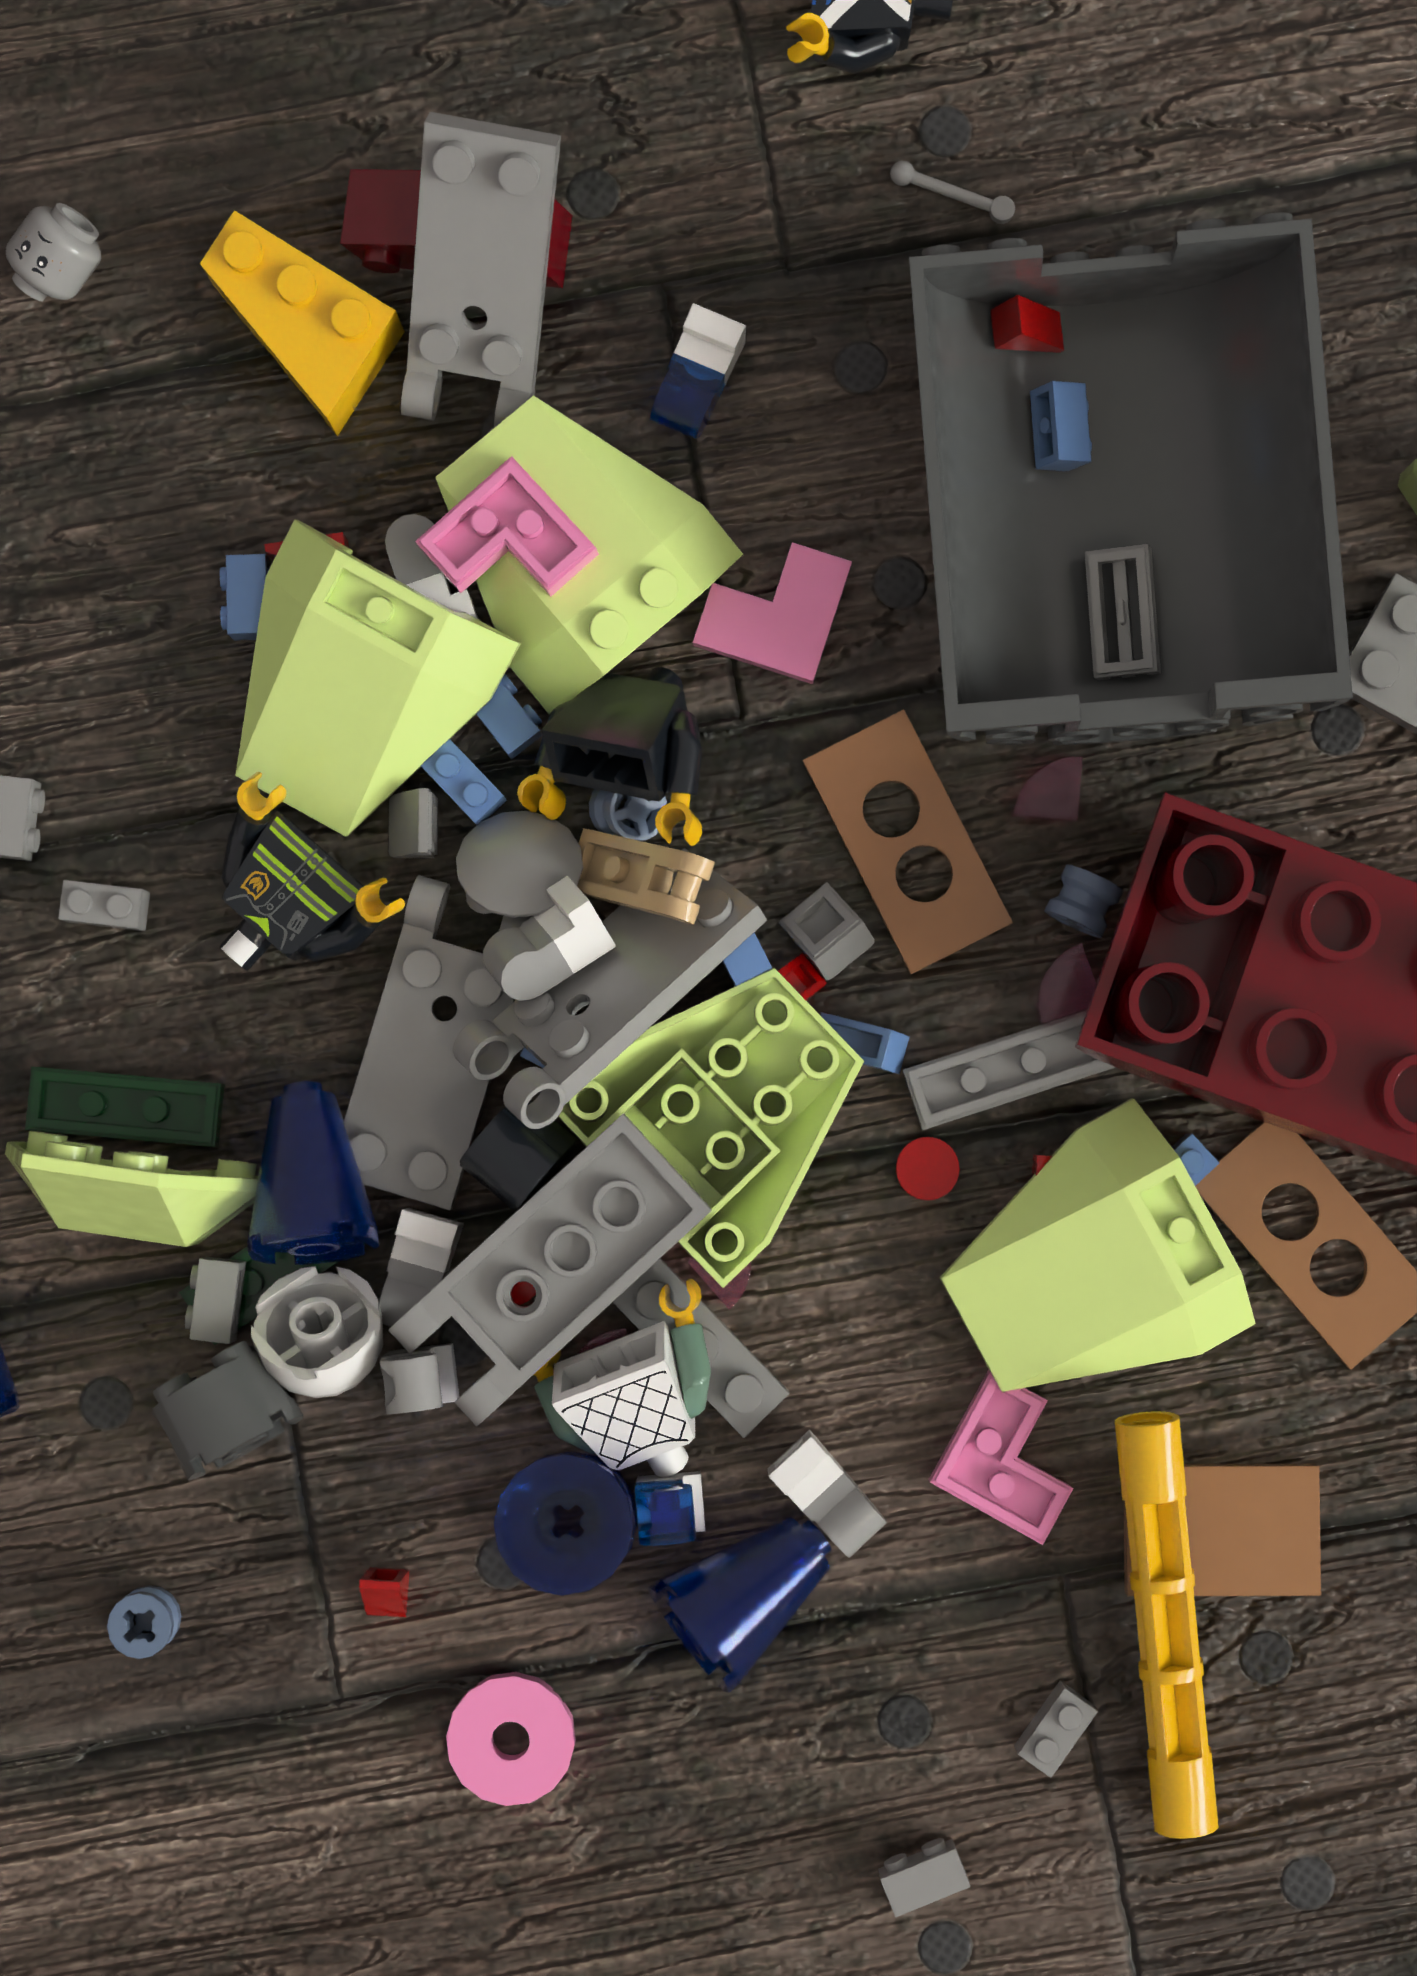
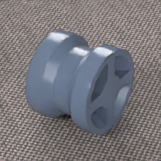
[589,789,667,841]
[1044,864,1124,938]
[107,1585,182,1659]

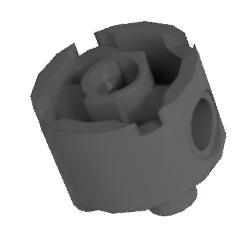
[152,1341,303,1481]

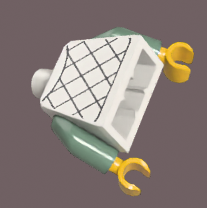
[534,1278,711,1478]

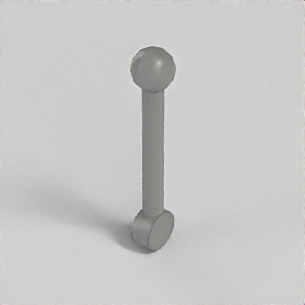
[890,160,1015,224]

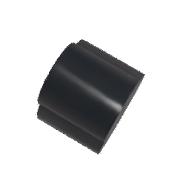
[459,1100,578,1212]

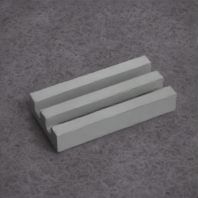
[1085,544,1161,681]

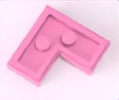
[415,456,599,597]
[693,542,852,684]
[929,1370,1074,1545]

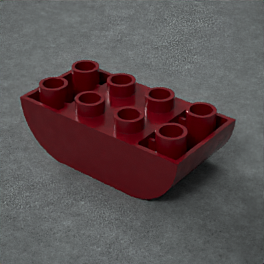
[1075,793,1417,1176]

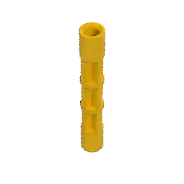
[1115,1411,1219,1839]

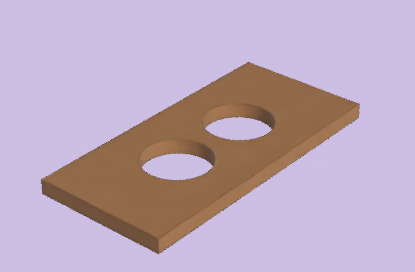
[802,709,1013,975]
[1195,1122,1417,1370]

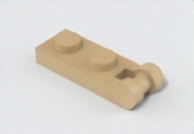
[577,828,715,925]

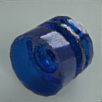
[494,1451,638,1596]

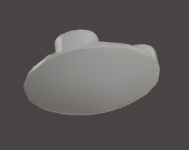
[456,810,583,918]

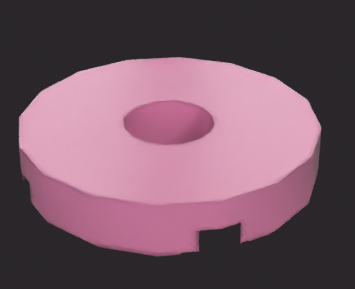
[446,1672,576,1806]

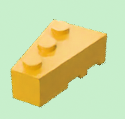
[200,210,405,436]

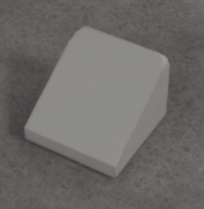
[388,788,438,858]
[779,882,875,980]

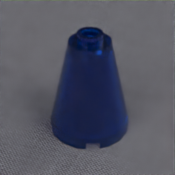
[247,1081,379,1265]
[648,1517,832,1693]

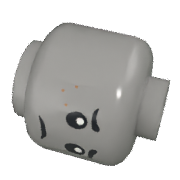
[6,203,101,301]

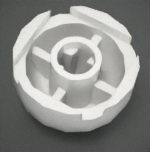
[251,1266,383,1398]

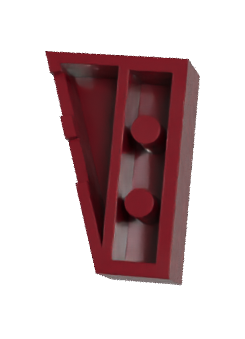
[340,169,573,289]

